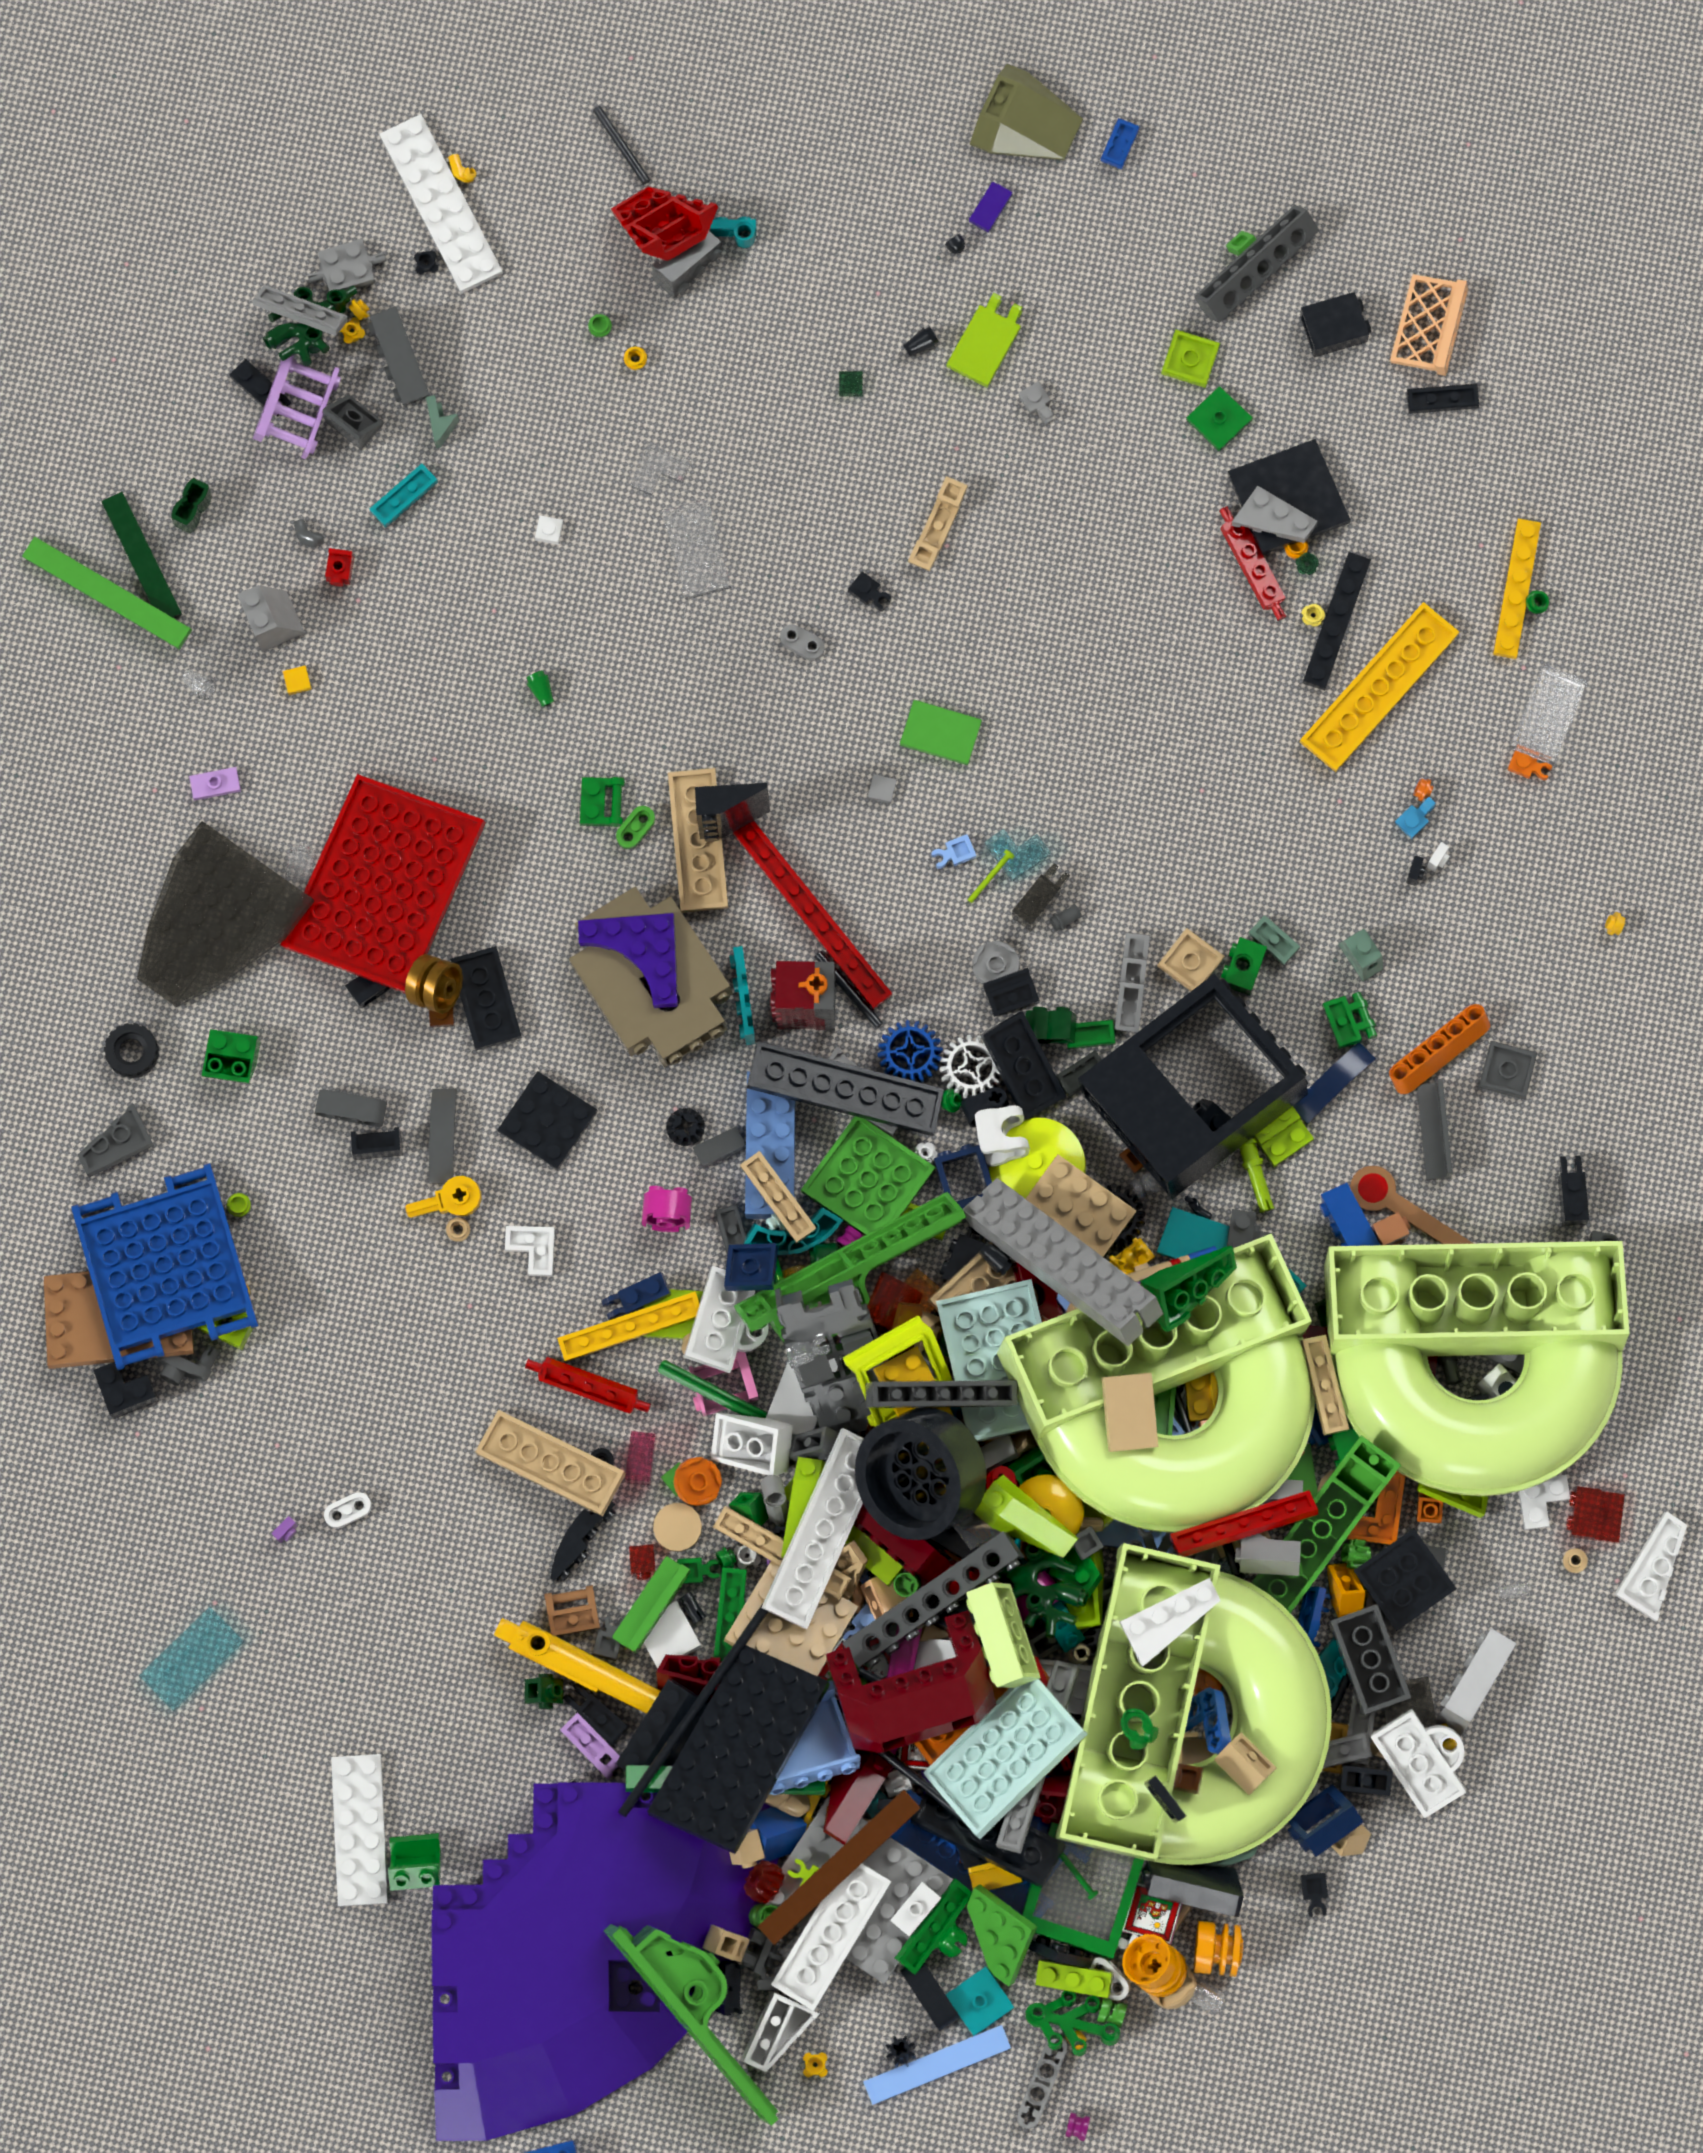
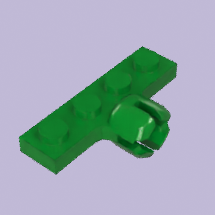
[714,1567,747,1661]
[894,1878,972,1974]

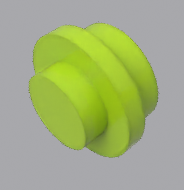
[227,1193,251,1217]

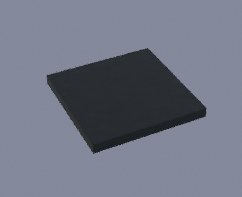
[1227,439,1351,555]

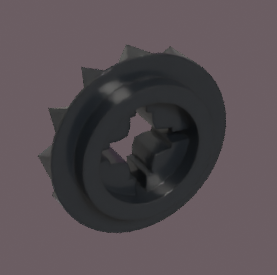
[666,1108,705,1146]

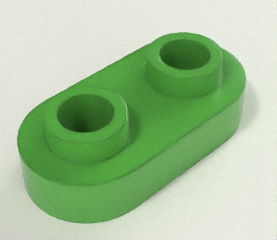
[616,806,655,849]

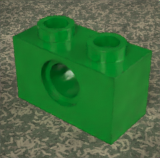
[1221,937,1267,996]

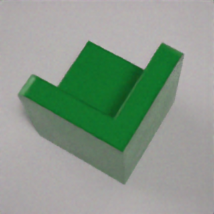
[729,1492,768,1526]

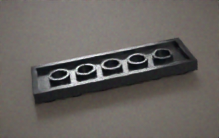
[910,1783,1066,1889]

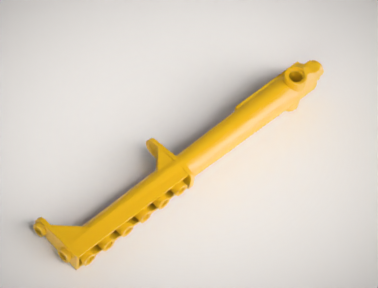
[494,1618,830,1830]

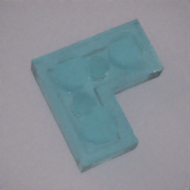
[984,829,1051,882]

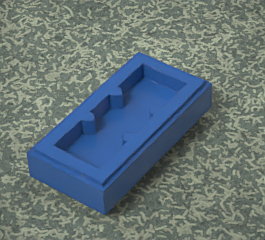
[1100,118,1140,170]

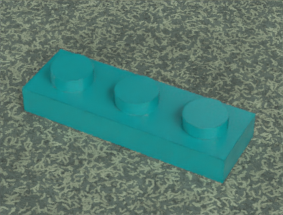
[369,463,438,528]

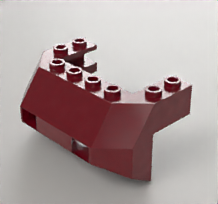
[825,1611,996,1753]

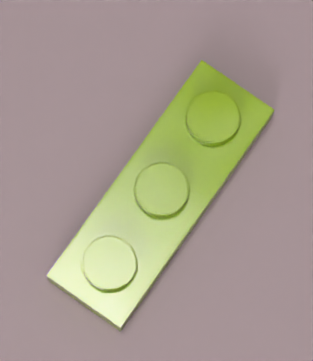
[1417,1483,1489,1518]
[1035,1959,1113,1998]

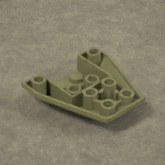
[970,63,1083,160]

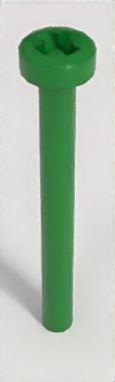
[1060,1852,1099,1900]

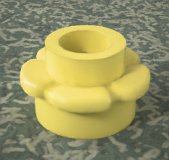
[1302,604,1325,627]

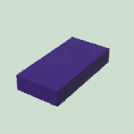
[969,181,1013,233]

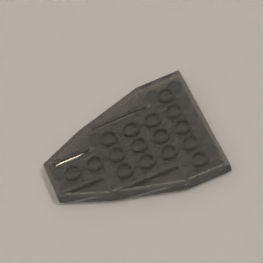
[137,821,314,1007]

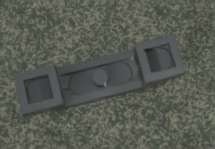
[429,1089,457,1184]

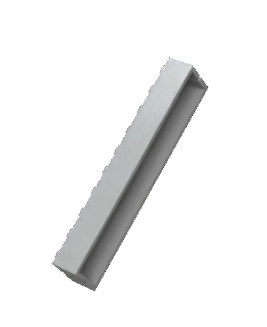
[963,1178,1163,1346]

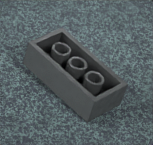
[1328,1604,1411,1715]

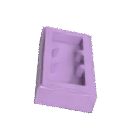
[189,767,241,801]

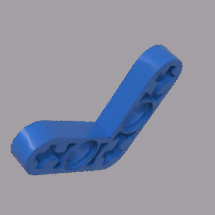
[1185,1687,1231,1755]

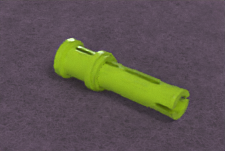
[1238,1138,1275,1213]

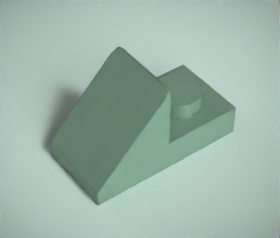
[426,395,459,448]

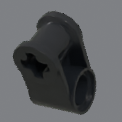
[961,1087,1009,1127]

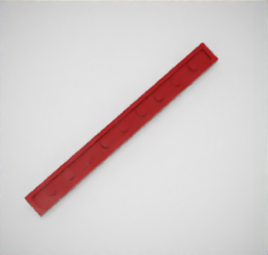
[732,821,892,1010]

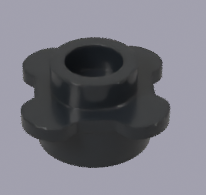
[414,251,439,275]

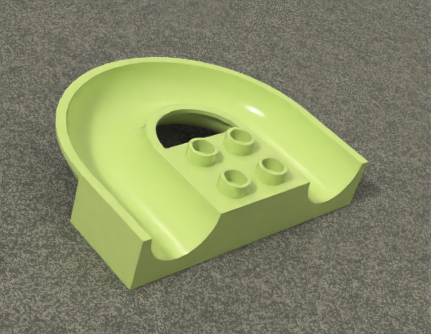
[997,1234,1315,1533]
[1324,1241,1630,1496]
[1055,1543,1332,1865]

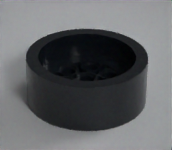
[855,1407,987,1540]

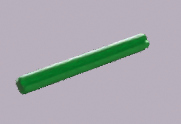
[658,1360,767,1418]

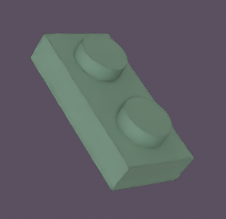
[1248,915,1300,966]

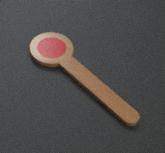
[1350,1166,1474,1244]

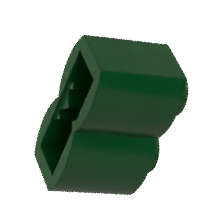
[171,478,212,534]
[1025,1007,1077,1044]

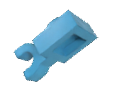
[1395,797,1436,839]

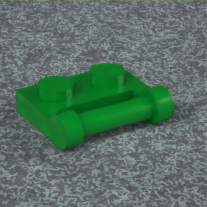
[580,777,625,827]

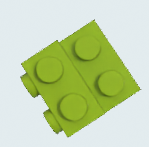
[1253,1106,1314,1167]

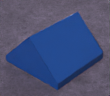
[750,1807,807,1864]

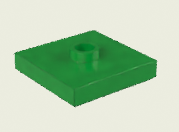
[1186,386,1253,452]

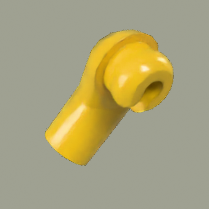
[448,154,477,183]

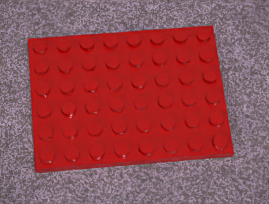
[280,774,486,994]

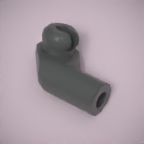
[293,519,324,548]

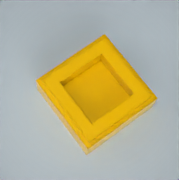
[283,665,312,695]

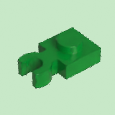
[677,1558,720,1584]

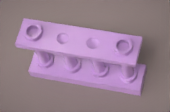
[252,355,341,459]

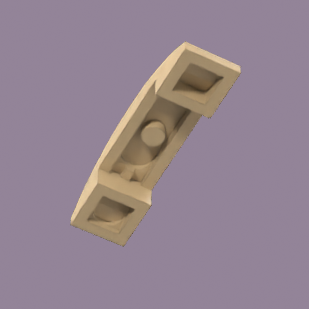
[908,476,968,571]

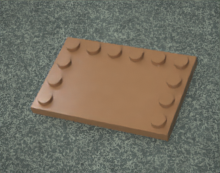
[44,1271,194,1369]

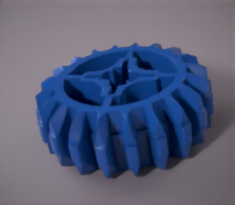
[878,1020,943,1083]

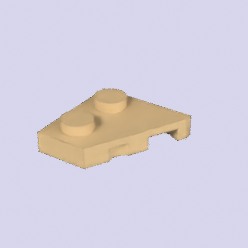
[834,1540,868,1600]

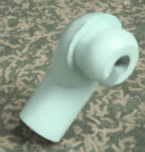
[766,1214,786,1230]

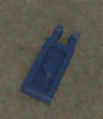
[601,1272,671,1320]

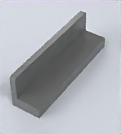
[1416,1079,1453,1181]

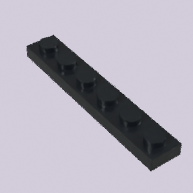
[1303,552,1371,691]

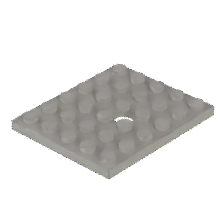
[760,1796,953,1984]

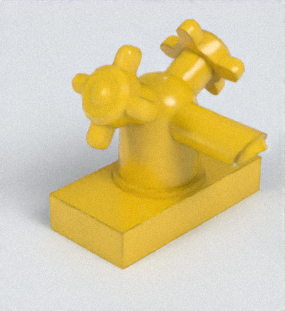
[1109,1238,1155,1274]

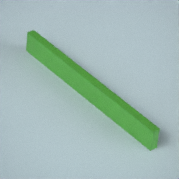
[22,536,192,650]

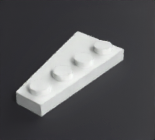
[1120,1578,1221,1667]

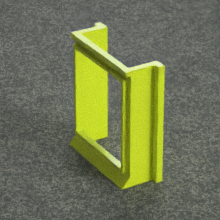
[843,1315,953,1427]

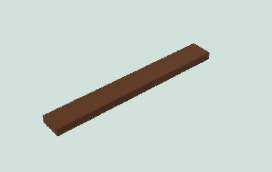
[757,1790,921,1945]

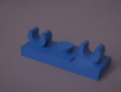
[1298,1586,1332,1647]

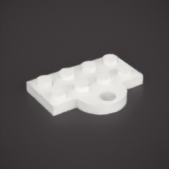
[684,1266,769,1373]
[1370,1709,1466,1818]

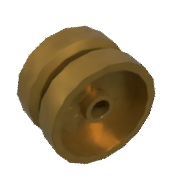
[405,954,463,1014]

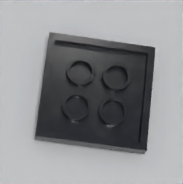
[497,1071,598,1171]
[1353,1528,1457,1631]

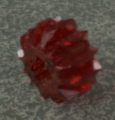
[743,1860,785,1904]

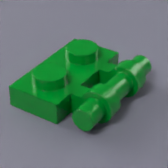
[1322,992,1377,1049]

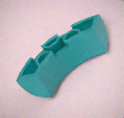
[743,1207,843,1255]

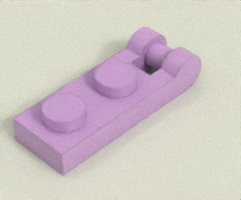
[560,1713,621,1779]

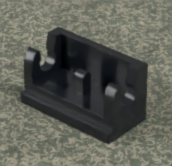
[715,1960,744,2016]

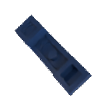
[1293,1042,1376,1125]

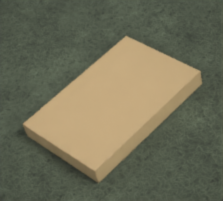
[1101,1373,1158,1452]

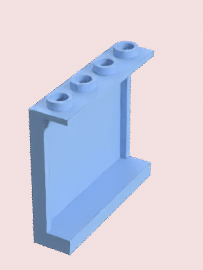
[770,1681,860,1795]

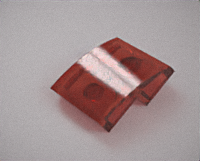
[867,1272,923,1331]

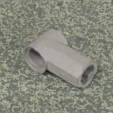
[761,1475,788,1525]

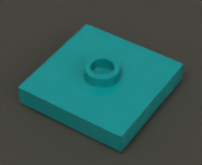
[945,1966,1015,2036]

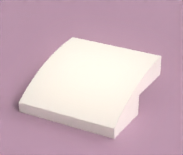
[644,1601,702,1669]

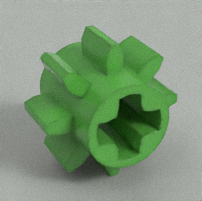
[1341,1539,1371,1569]

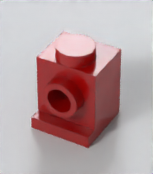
[325,548,354,587]

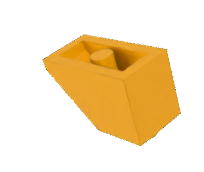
[1327,1563,1365,1618]

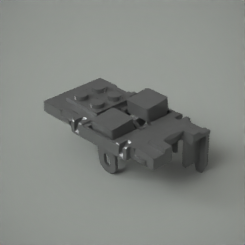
[775,1279,884,1433]

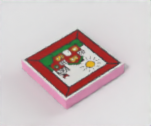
[1122,1883,1182,1945]

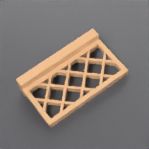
[1390,274,1468,376]

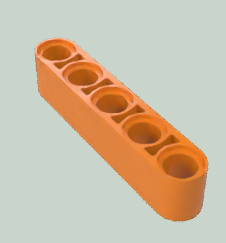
[1389,1004,1490,1094]

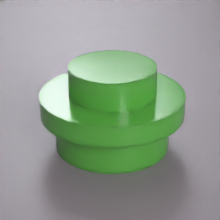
[588,314,612,338]

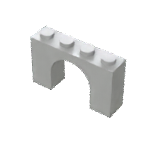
[1235,1480,1303,1576]

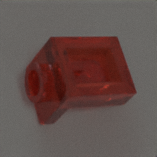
[629,1544,656,1580]

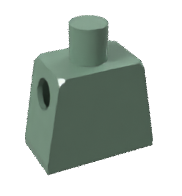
[1338,929,1383,982]

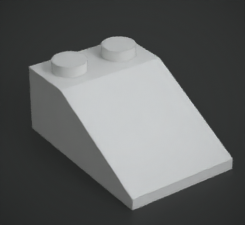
[711,1412,793,1475]

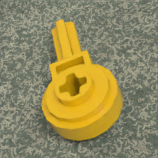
[405,1176,482,1218]

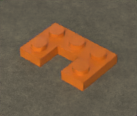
[1347,1471,1405,1545]

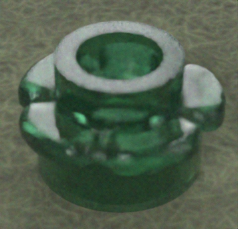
[1295,552,1319,575]

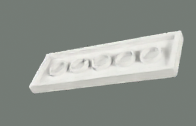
[331,1754,388,1907]
[771,1864,892,2011]

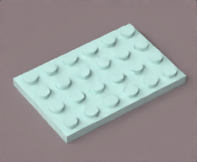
[936,1279,1042,1442]
[923,1679,1087,1839]

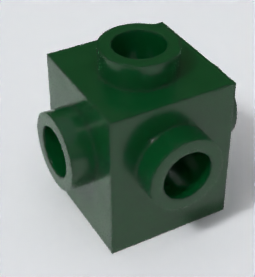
[525,1674,564,1710]

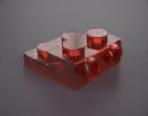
[1566,1486,1625,1544]

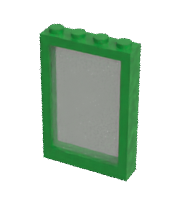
[1021,1822,1144,1959]

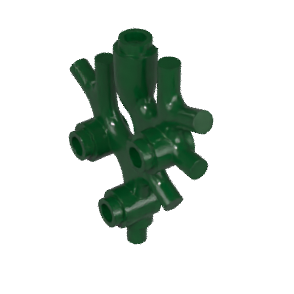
[263,286,358,366]
[990,1544,1089,1638]

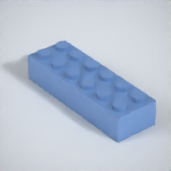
[745,1071,796,1219]

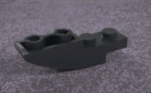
[550,1501,617,1584]

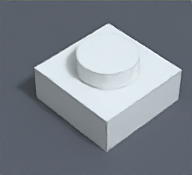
[535,516,563,545]
[1427,842,1450,872]

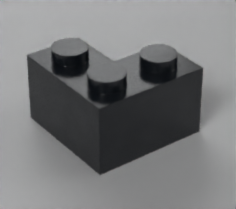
[93,1362,159,1419]

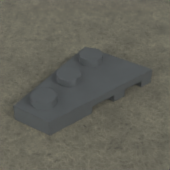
[77,1103,154,1178]

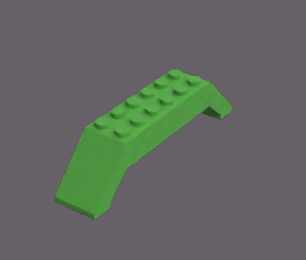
[1251,1435,1401,1613]

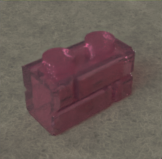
[625,1431,657,1486]

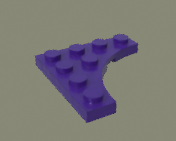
[578,913,678,1008]

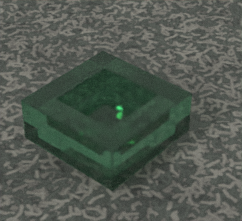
[839,371,863,397]

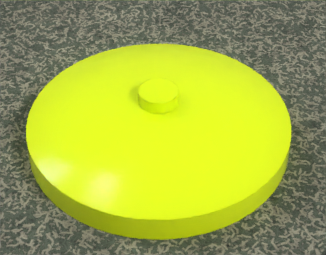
[989,1118,1086,1199]

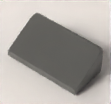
[693,1127,746,1169]

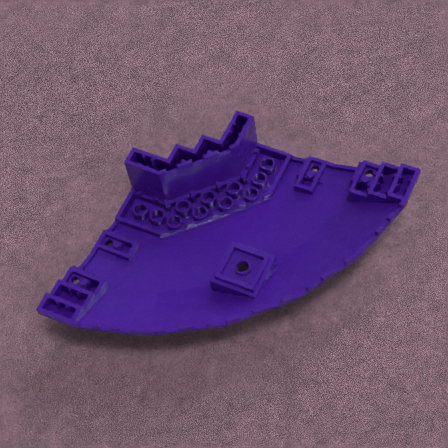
[432,1782,779,2141]

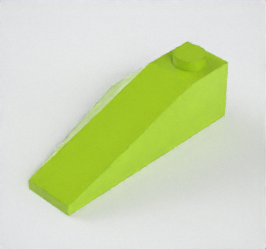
[974,1475,1079,1558]

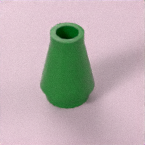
[526,670,555,707]

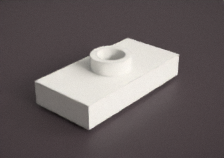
[890,1882,941,1937]

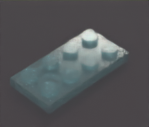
[139,1607,244,1711]

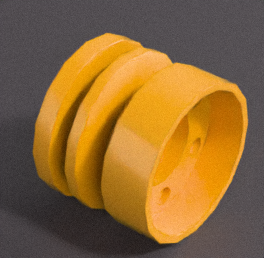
[1194,1921,1243,1977]
[1122,1934,1187,1997]

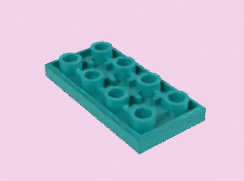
[1157,1207,1230,1259]

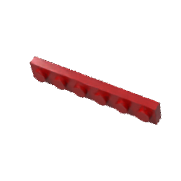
[1170,1490,1318,1557]

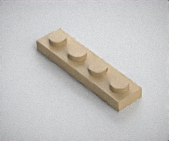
[740,1151,817,1244]
[1301,1335,1349,1436]

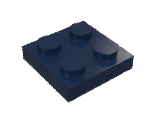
[724,1243,778,1291]

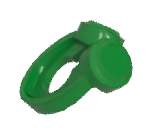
[1121,1708,1159,1750]

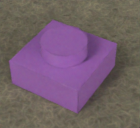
[271,1516,298,1543]

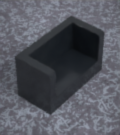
[351,1127,403,1160]

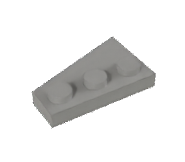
[1232,486,1318,543]

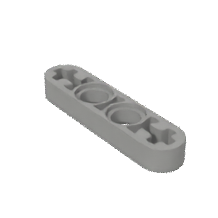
[1017,2039,1068,2129]

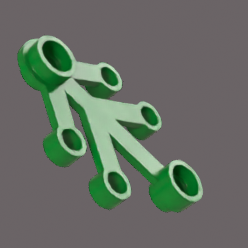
[1025,1990,1120,2056]

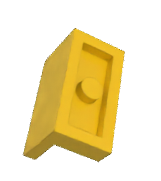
[968,1863,1022,1891]

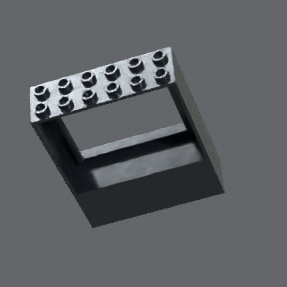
[1078,973,1308,1199]

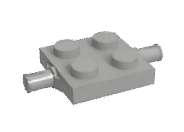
[307,239,386,291]

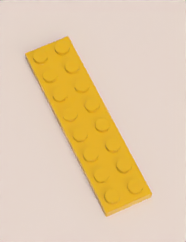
[1300,602,1460,772]

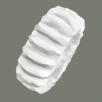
[939,1035,1001,1099]

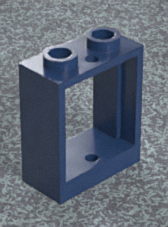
[934,1143,992,1209]
[1287,1784,1364,1857]

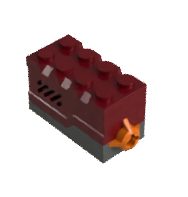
[770,961,836,1030]

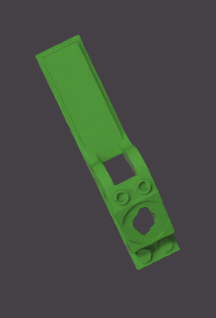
[734,1192,966,1342]
[603,1924,778,2126]

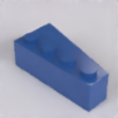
[1319,1183,1380,1246]

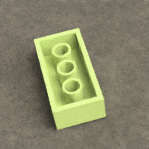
[966,1582,1041,1688]

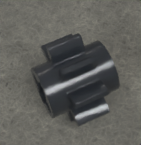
[886,2036,916,2068]

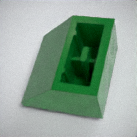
[201,1029,261,1084]

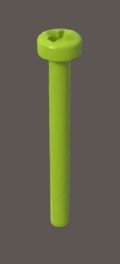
[967,849,1015,903]

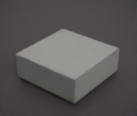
[868,774,897,804]

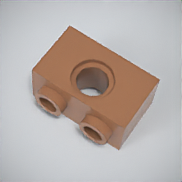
[1371,1212,1411,1245]

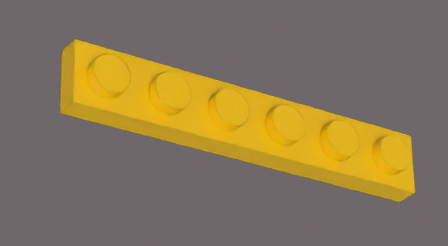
[1493,518,1541,659]
[557,1291,700,1362]

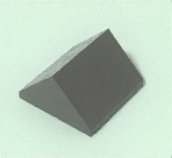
[322,394,384,450]

